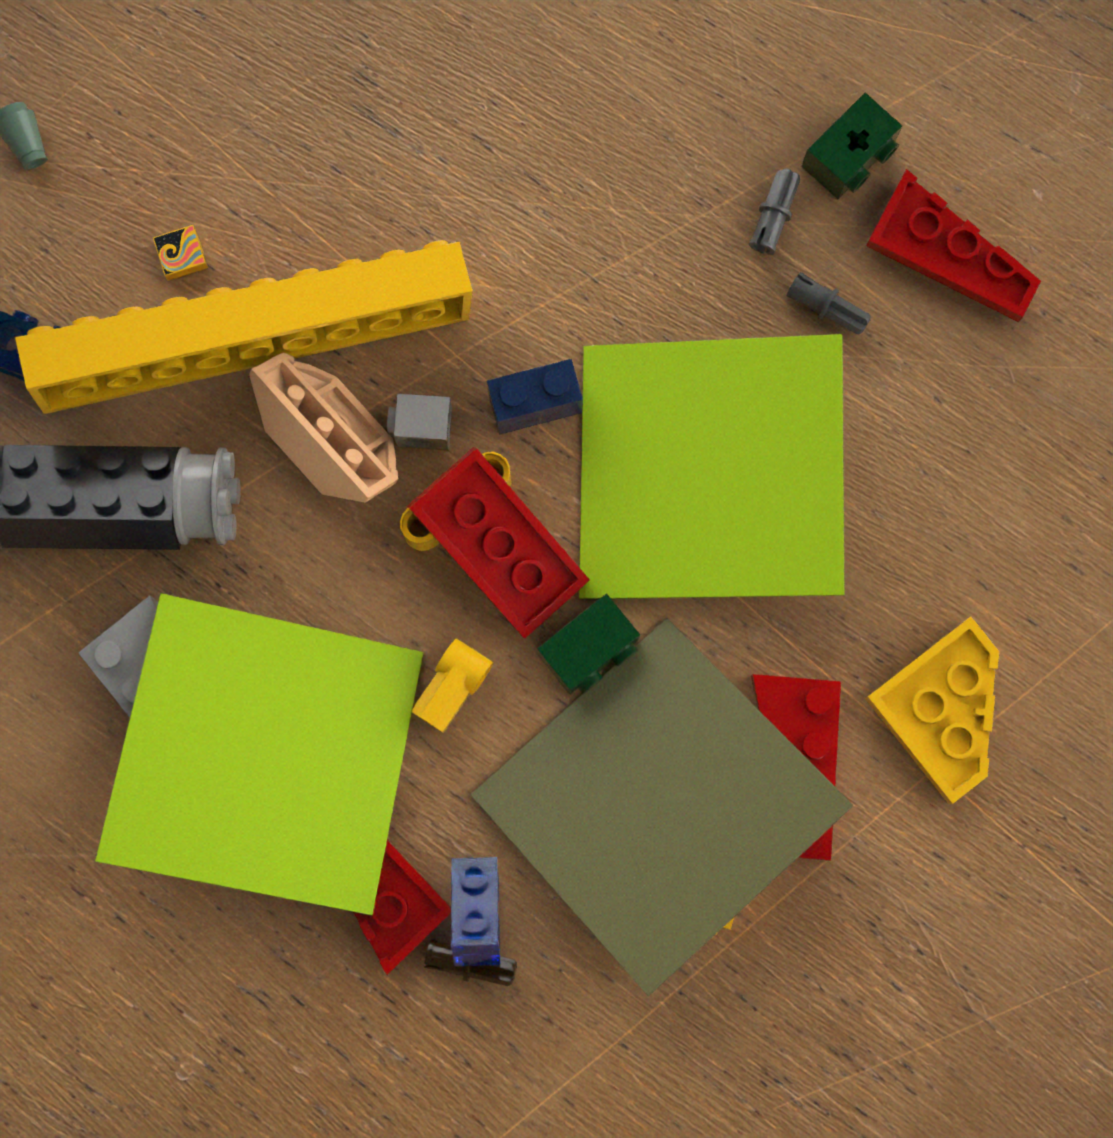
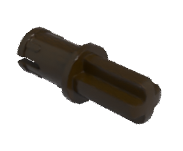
[424,939,517,986]

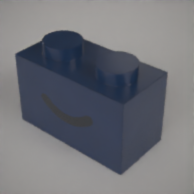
[487,359,583,435]

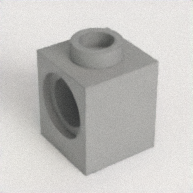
[387,394,452,450]

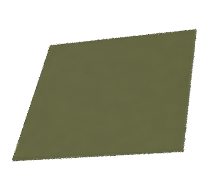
[471,618,853,997]

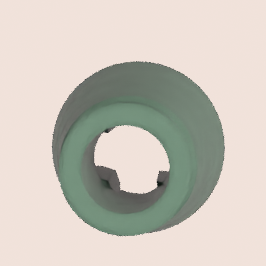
[0,102,48,170]

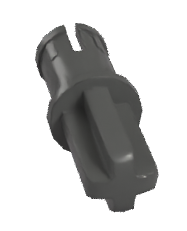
[749,169,800,255]
[786,272,871,334]

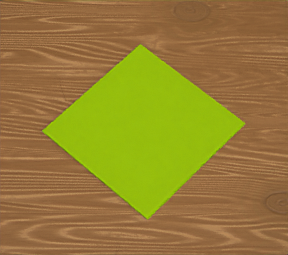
[579,334,845,599]
[95,593,423,916]

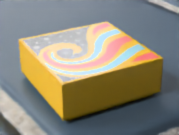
[153,225,208,281]

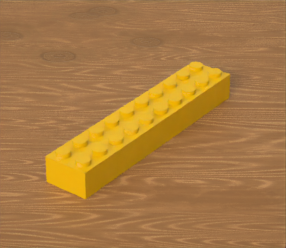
[15,240,472,414]

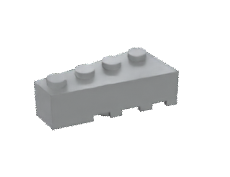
[78,595,158,717]

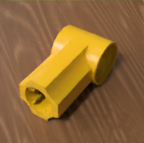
[411,638,494,733]

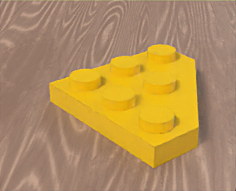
[865,617,999,805]

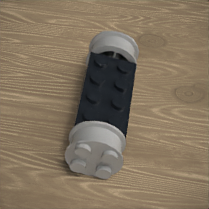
[0,445,241,550]

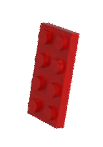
[407,447,590,639]

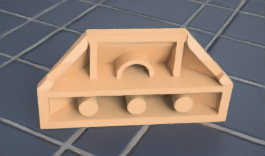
[249,352,399,503]

